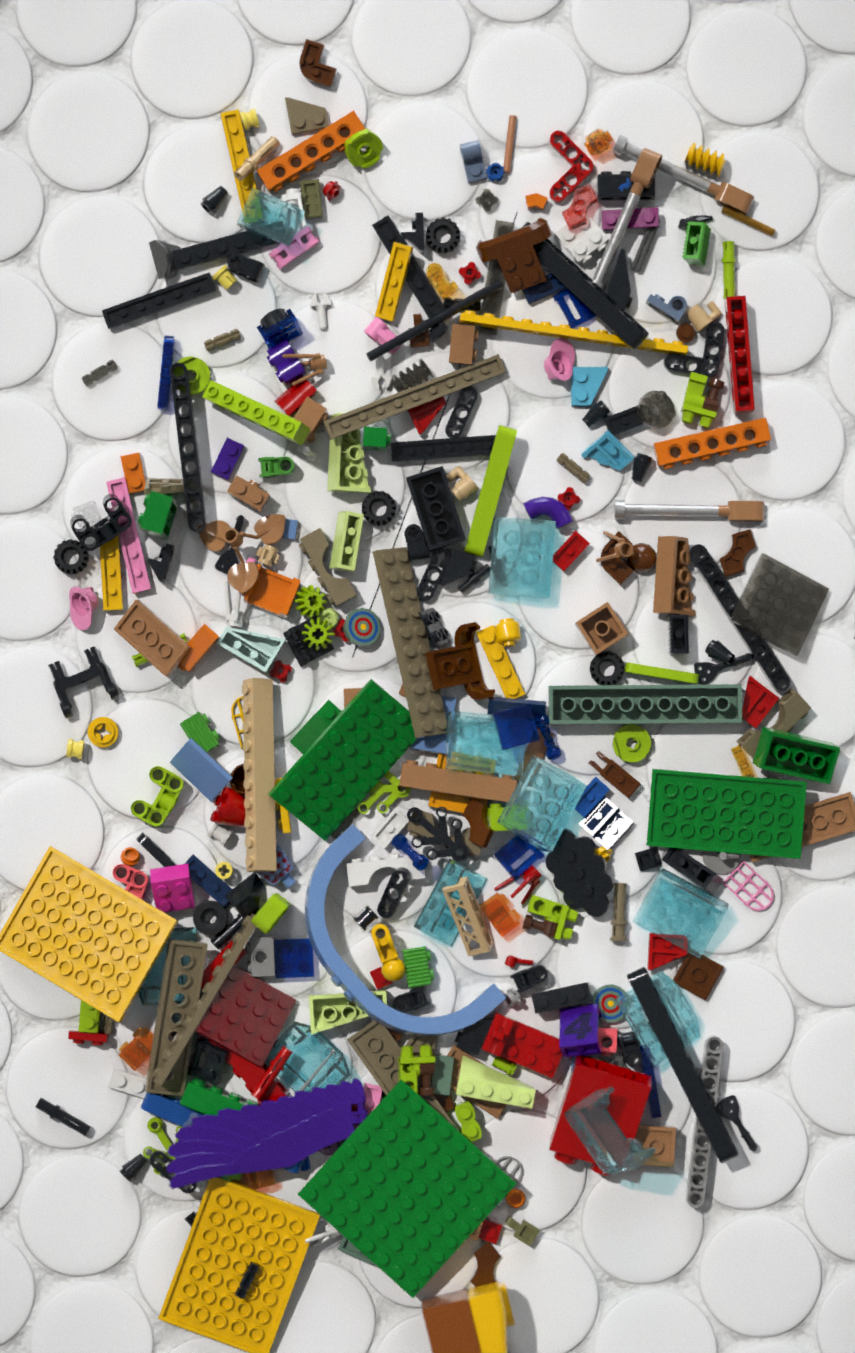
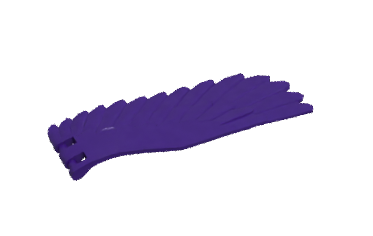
[166,1078,368,1189]

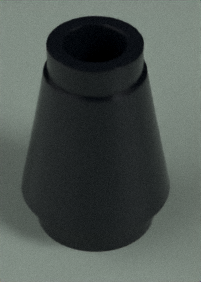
[201,186,228,214]
[582,400,611,427]
[631,453,653,482]
[705,640,735,665]
[119,1154,148,1182]

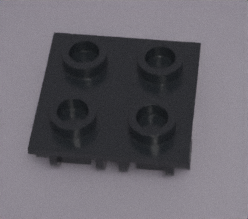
[419,608,451,648]
[283,616,334,667]

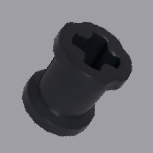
[354,906,379,931]

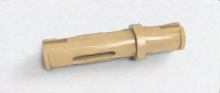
[234,136,280,181]

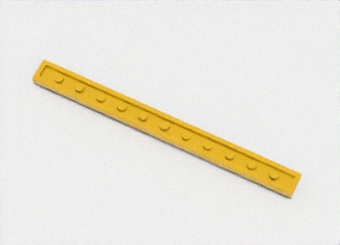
[459,310,688,355]

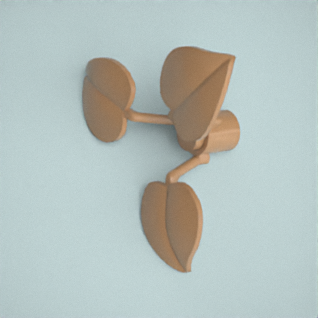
[198,514,286,593]

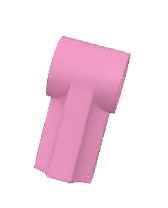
[364,317,401,355]

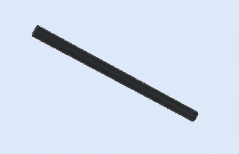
[366,279,504,362]

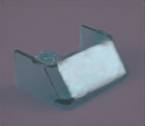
[565,1087,656,1175]

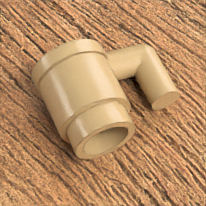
[686,301,721,332]
[446,466,479,502]

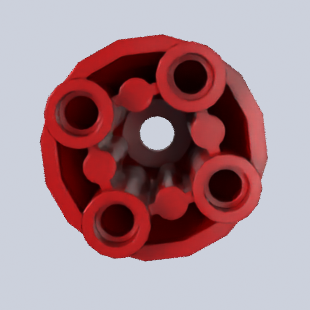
[210,786,246,828]

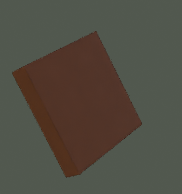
[672,948,724,1000]

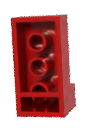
[481,1012,563,1078]

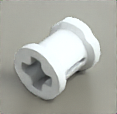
[207,823,233,846]

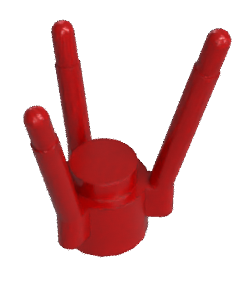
[494,866,542,905]

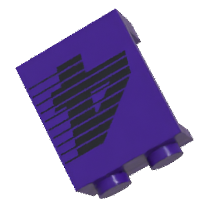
[559,1004,602,1058]

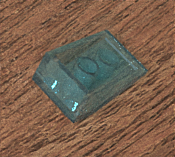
[236,187,305,247]

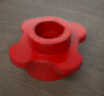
[323,181,341,201]
[459,262,481,284]
[557,487,580,510]
[333,619,349,642]
[270,660,292,682]

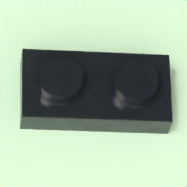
[603,405,646,435]

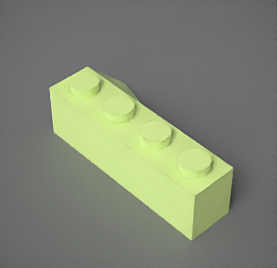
[327,413,371,493]
[309,990,387,1035]
[456,1055,536,1109]

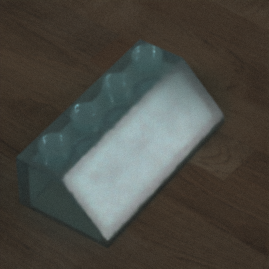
[414,859,488,947]

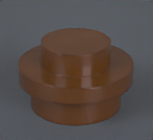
[676,323,695,343]

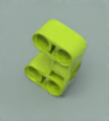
[131,766,184,826]
[251,893,292,934]

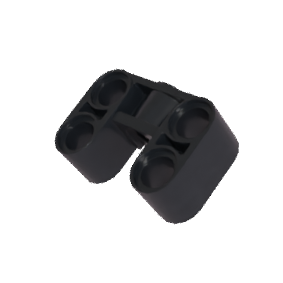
[70,494,132,551]

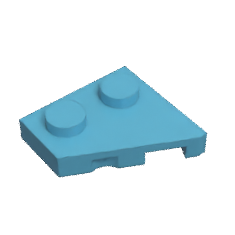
[571,367,608,406]
[581,430,634,471]

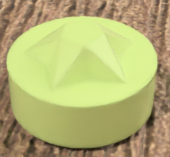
[319,608,339,627]

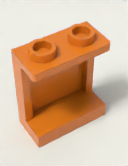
[242,564,301,619]

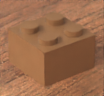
[575,602,628,656]

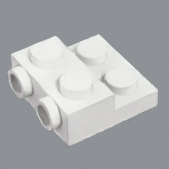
[555,211,609,264]

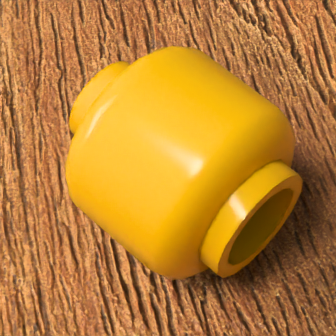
[495,618,521,647]

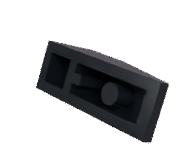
[606,248,633,310]
[662,848,724,895]

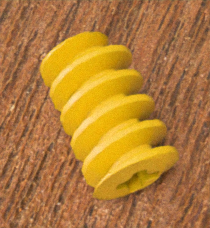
[684,142,726,178]

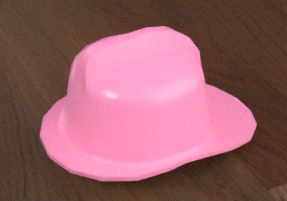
[544,338,575,381]
[69,587,98,630]

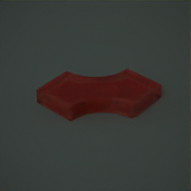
[562,184,598,231]

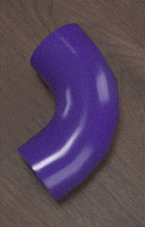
[523,496,574,529]

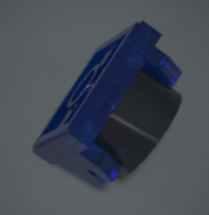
[257,308,303,349]

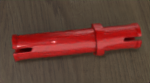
[250,1046,293,1101]

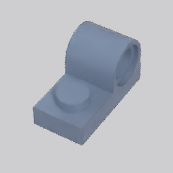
[459,140,487,183]
[646,294,687,324]

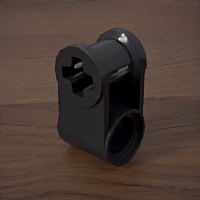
[227,254,265,283]
[404,524,430,562]
[510,964,548,993]
[393,986,431,1012]
[617,1029,642,1067]

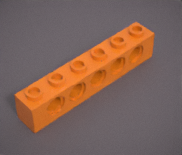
[256,111,365,193]
[653,417,771,469]

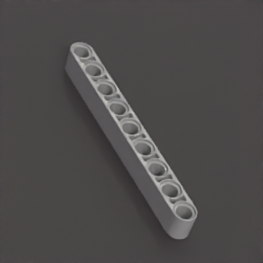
[686,1036,723,1208]

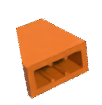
[178,624,219,672]

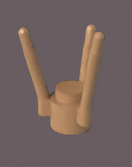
[282,353,327,386]
[596,531,634,562]

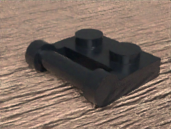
[187,1038,229,1086]

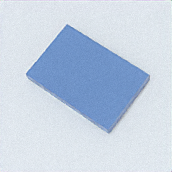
[409,696,456,755]
[170,738,232,802]

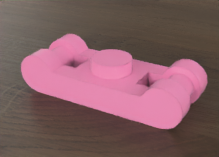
[269,226,320,270]

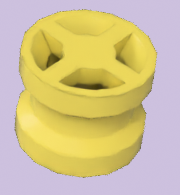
[240,108,260,131]
[66,739,85,759]

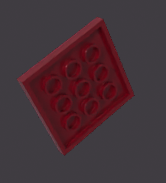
[194,965,296,1068]

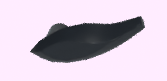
[678,215,713,229]

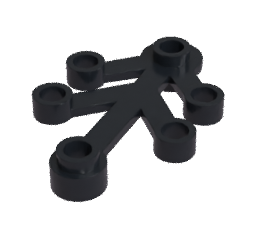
[407,806,469,861]

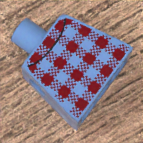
[256,842,296,889]

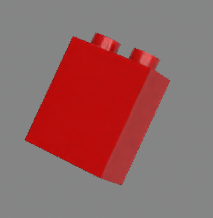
[549,1055,651,1176]

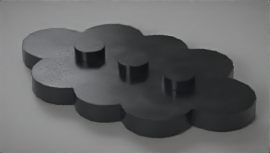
[545,828,614,917]

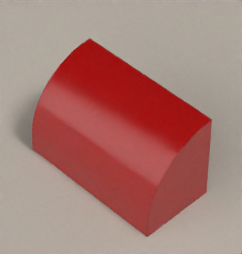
[274,376,318,417]

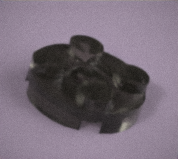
[637,390,676,430]

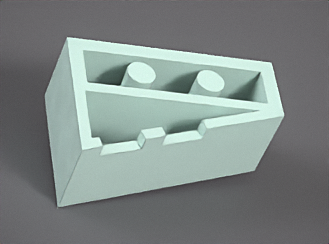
[216,627,286,673]

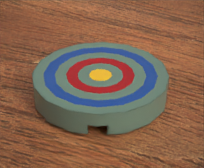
[343,608,381,647]
[591,984,630,1023]

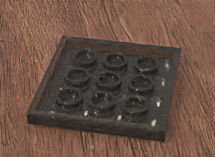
[729,553,829,656]

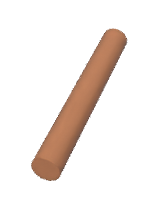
[503,115,517,173]

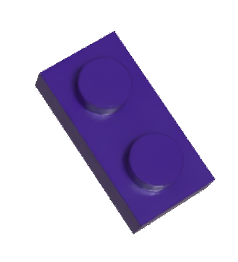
[211,438,244,481]

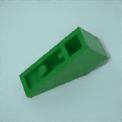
[290,700,342,754]

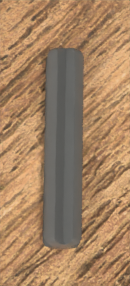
[631,220,660,272]

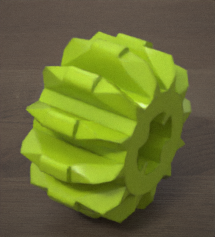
[294,585,327,618]
[302,617,335,650]

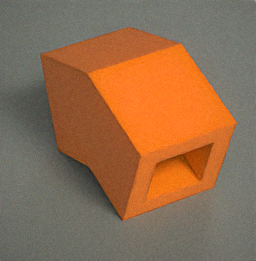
[525,193,548,211]

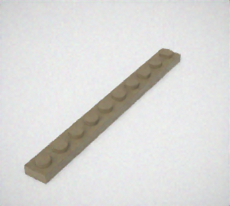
[323,354,506,440]
[152,913,256,1086]

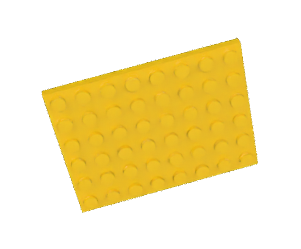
[0,846,178,1023]
[158,1177,320,1353]

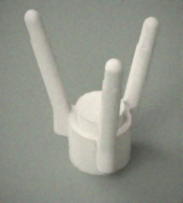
[276,188,306,232]
[225,581,252,627]
[305,1218,342,1248]

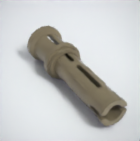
[610,883,628,941]

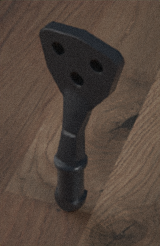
[215,515,245,574]
[694,653,753,685]
[716,1095,758,1152]

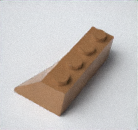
[653,536,695,616]

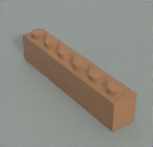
[399,760,517,803]

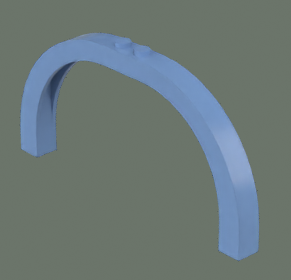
[305,824,506,1036]

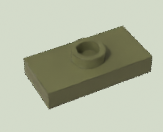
[300,179,323,220]

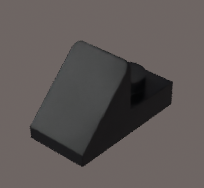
[401,212,424,254]
[146,543,175,583]

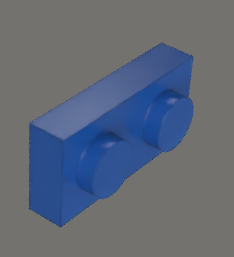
[570,777,610,818]

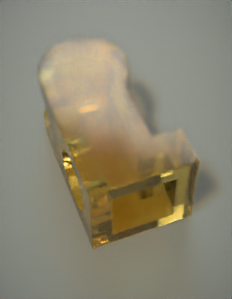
[426,263,459,300]

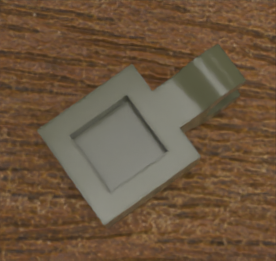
[505,1216,540,1247]

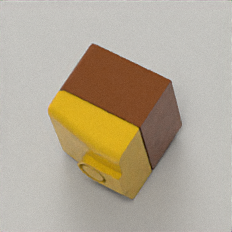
[422,1281,515,1353]

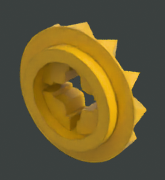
[88,717,118,747]

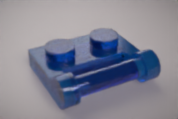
[552,288,597,329]
[493,830,544,882]

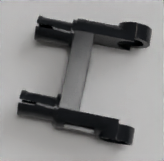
[48,646,119,719]

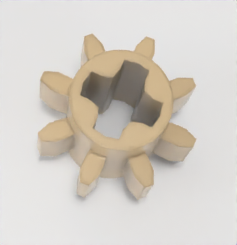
[256,544,280,567]

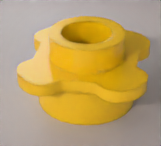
[596,846,613,863]

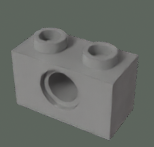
[247,937,276,977]

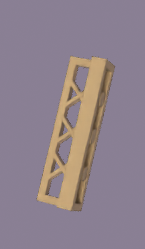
[442,876,494,956]

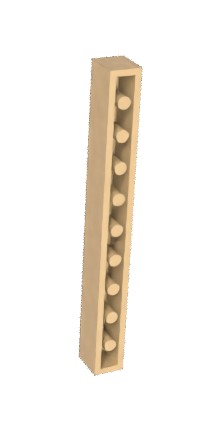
[242,678,277,873]

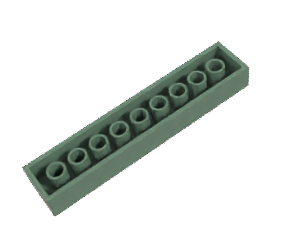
[548,684,742,725]

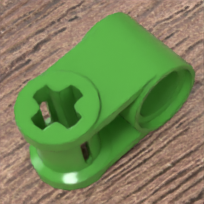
[258,457,296,478]

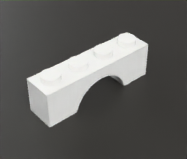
[346,852,425,887]

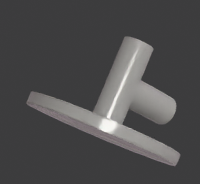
[702,850,741,874]

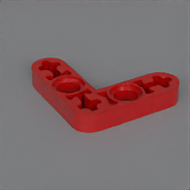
[549,130,594,203]

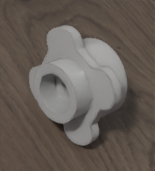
[504,988,522,1007]

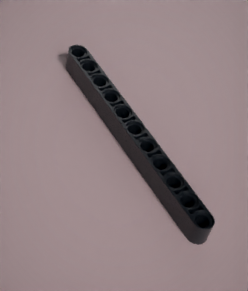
[627,967,739,1164]

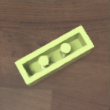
[329,511,364,572]

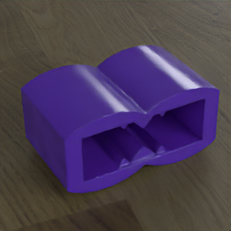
[266,339,307,386]

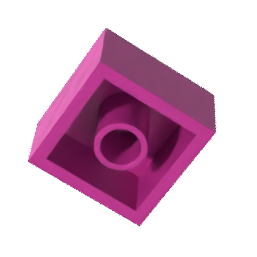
[150,864,195,913]

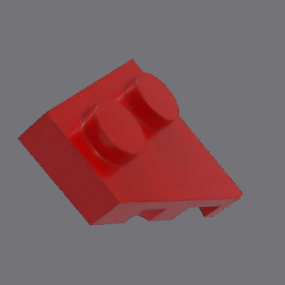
[407,397,446,435]
[742,676,779,729]
[647,933,688,971]

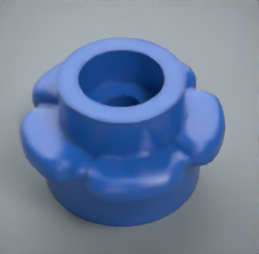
[486,163,505,181]

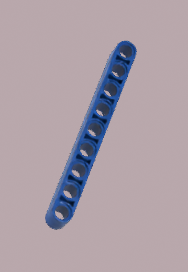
[141,1092,304,1174]

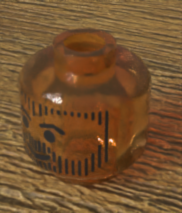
[584,128,613,157]

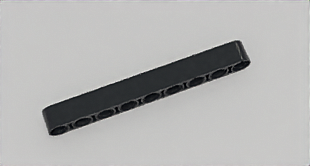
[523,222,649,349]
[170,362,207,533]
[689,544,790,692]

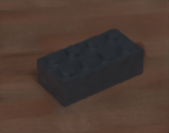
[406,466,466,552]

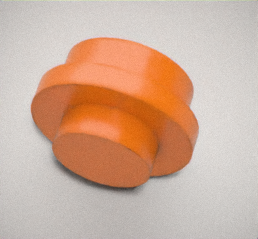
[120,847,140,866]
[506,1189,525,1208]

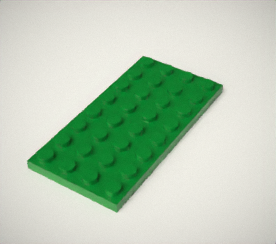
[268,679,417,841]
[646,769,807,859]

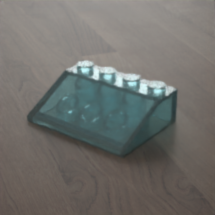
[488,517,556,599]
[446,711,527,776]
[497,755,587,853]
[632,867,729,958]

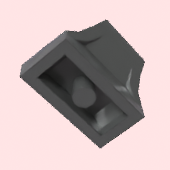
[149,240,180,279]

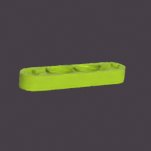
[624,662,699,684]

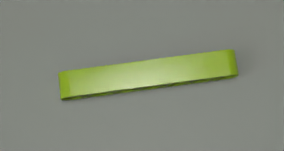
[464,425,517,557]

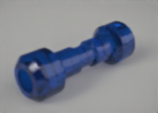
[533,714,562,760]
[391,834,429,871]

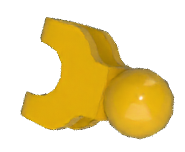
[371,924,406,982]

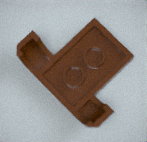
[476,218,552,293]
[425,622,495,700]

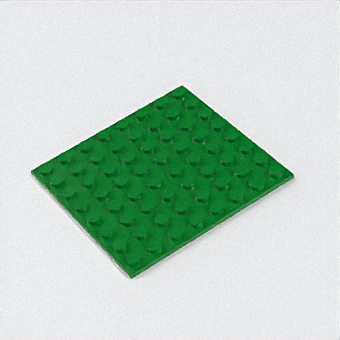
[297,1080,517,1298]

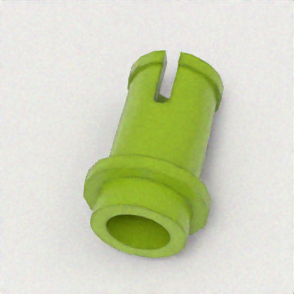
[492,1056,518,1075]

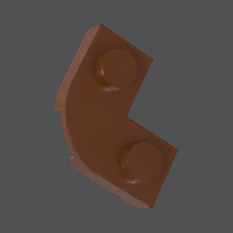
[299,39,337,88]
[601,531,634,585]

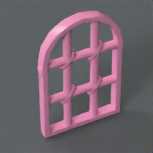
[723,861,774,911]

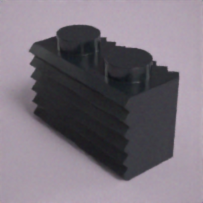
[667,615,689,655]

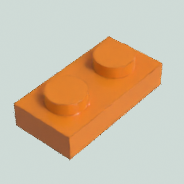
[120,452,146,494]

